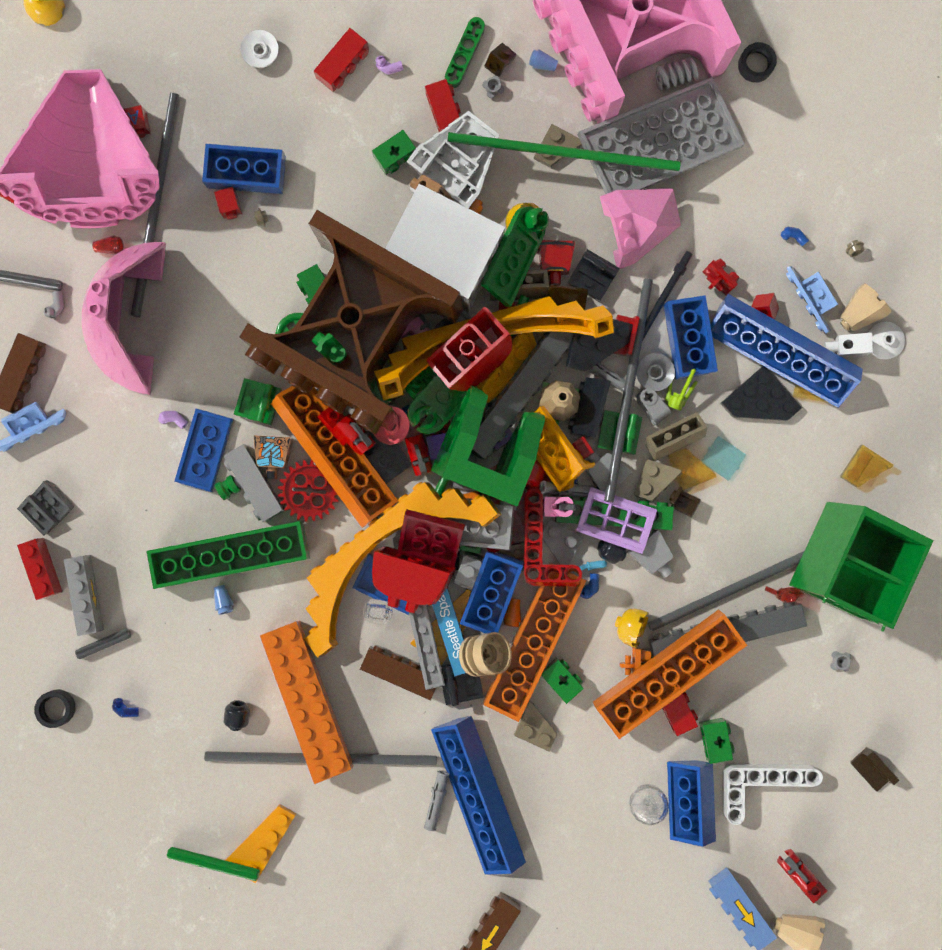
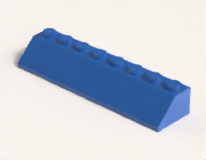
[710,294,863,408]
[431,716,526,875]

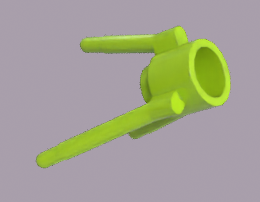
[665,369,698,411]

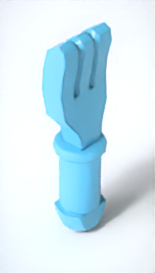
[578,560,607,571]

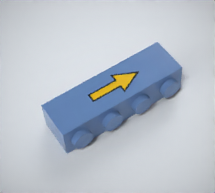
[708,867,777,950]

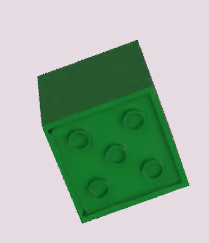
[789,502,934,632]

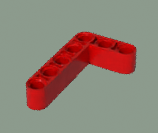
[524,488,582,586]

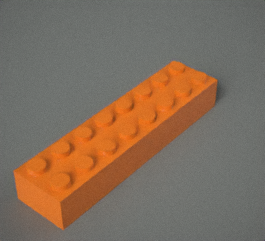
[271,386,398,528]
[483,563,586,722]
[593,609,748,739]
[260,621,354,784]

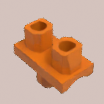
[620,647,651,675]

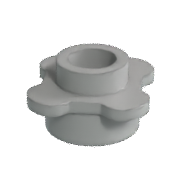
[482,76,504,98]
[830,651,851,672]

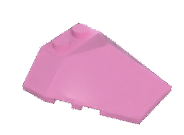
[600,188,681,269]

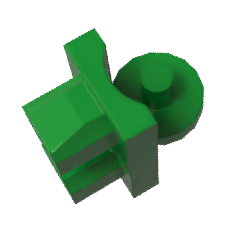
[312,332,347,365]

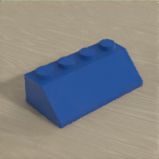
[663,295,718,380]
[460,551,524,633]
[667,760,716,847]

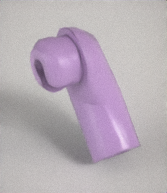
[376,56,404,75]
[158,411,188,429]

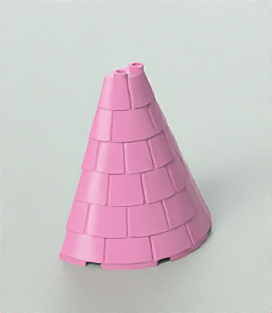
[0,69,159,228]
[82,242,166,395]

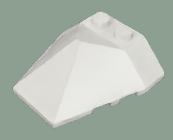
[407,111,499,209]

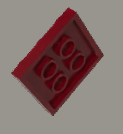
[397,509,465,568]

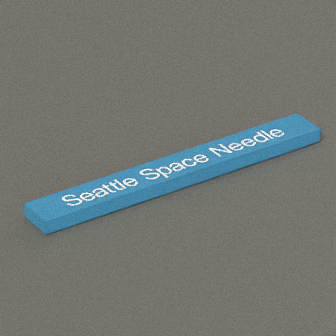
[432,587,466,676]

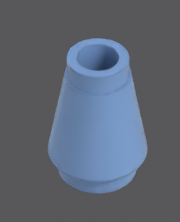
[529,49,558,72]
[213,585,234,615]

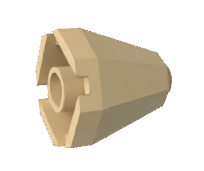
[840,283,892,331]
[539,380,580,421]
[774,914,825,950]

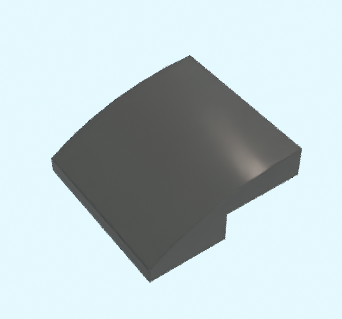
[17,480,74,536]

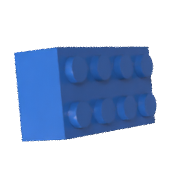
[202,144,286,194]

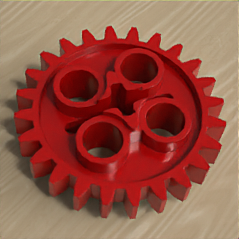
[278,460,339,522]

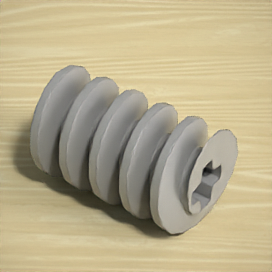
[656,57,699,91]

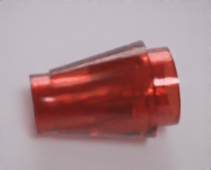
[92,235,124,254]

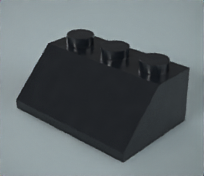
[568,377,611,440]

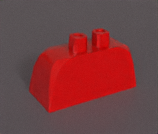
[427,307,512,391]
[372,546,456,613]

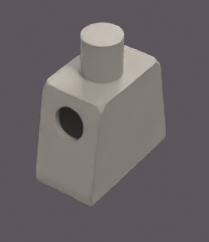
[586,449,632,492]
[627,530,673,578]
[453,551,484,590]

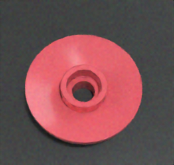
[373,406,410,445]

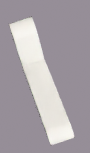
[723,764,823,825]

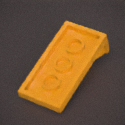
[534,406,595,492]

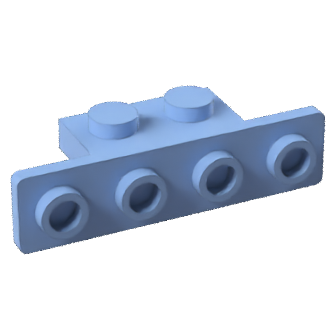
[786,266,838,334]
[0,402,66,452]

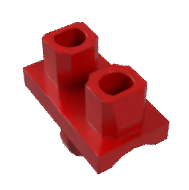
[702,259,739,295]

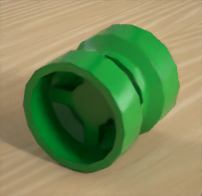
[214,475,241,501]

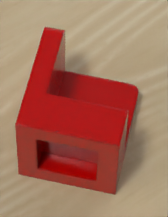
[751,293,779,319]

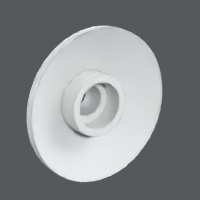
[240,30,279,68]
[868,322,905,360]

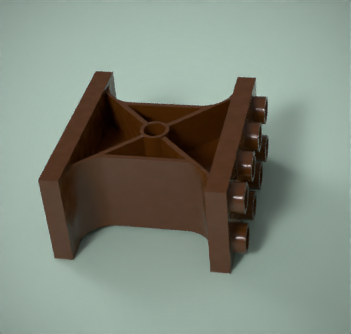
[239,210,463,435]

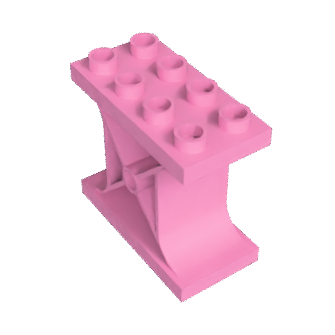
[532,0,742,123]

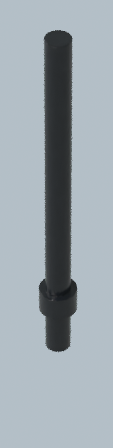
[642,251,693,341]

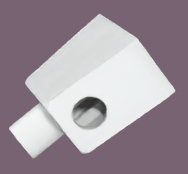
[824,333,873,358]

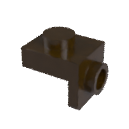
[484,43,517,77]
[669,487,701,518]

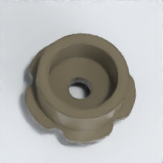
[254,208,269,227]
[846,240,865,257]

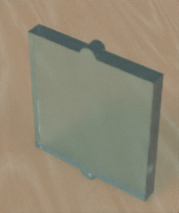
[701,436,746,481]

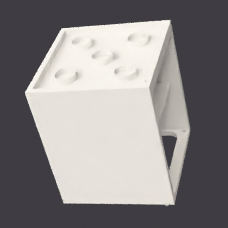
[385,184,505,313]

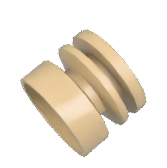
[459,632,512,677]

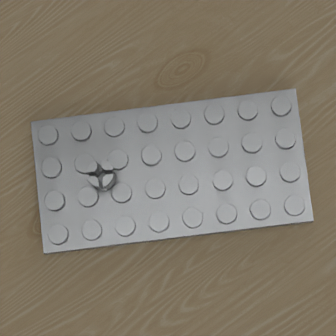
[577,77,745,194]

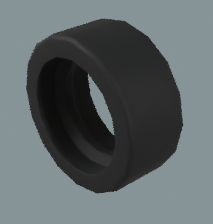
[738,42,777,83]
[34,689,75,728]

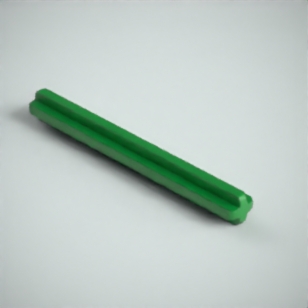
[167,847,260,881]

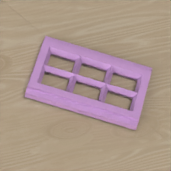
[576,487,657,554]

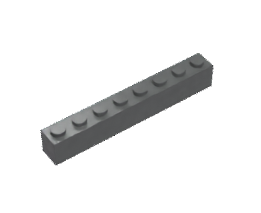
[471,331,573,459]
[648,600,807,657]

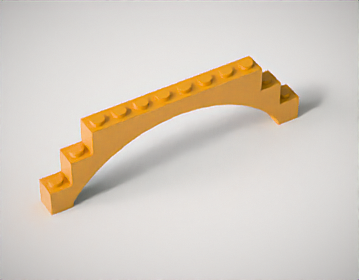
[374,296,614,400]
[304,482,502,658]

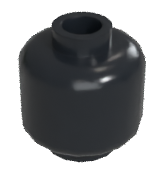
[597,540,627,564]
[223,700,250,731]

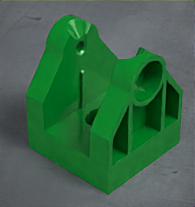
[431,385,545,506]

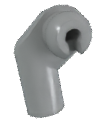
[44,291,64,318]

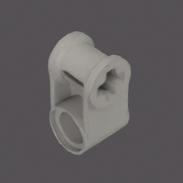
[636,388,671,425]

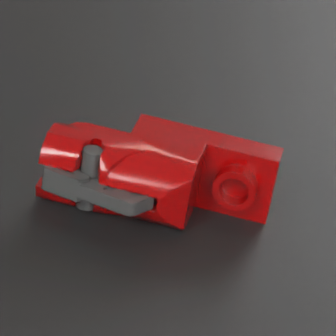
[318,407,376,456]
[404,422,433,476]
[777,849,827,904]

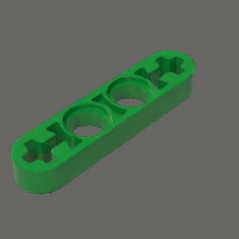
[445,17,485,88]

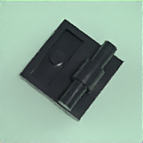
[567,249,620,302]
[441,664,484,706]

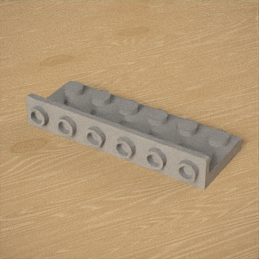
[396,493,517,550]

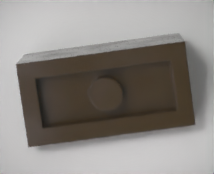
[547,285,588,310]
[850,747,900,791]

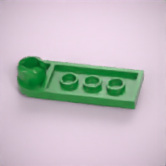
[480,206,549,307]
[408,374,477,434]

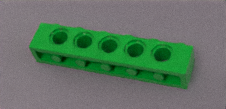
[555,496,674,530]

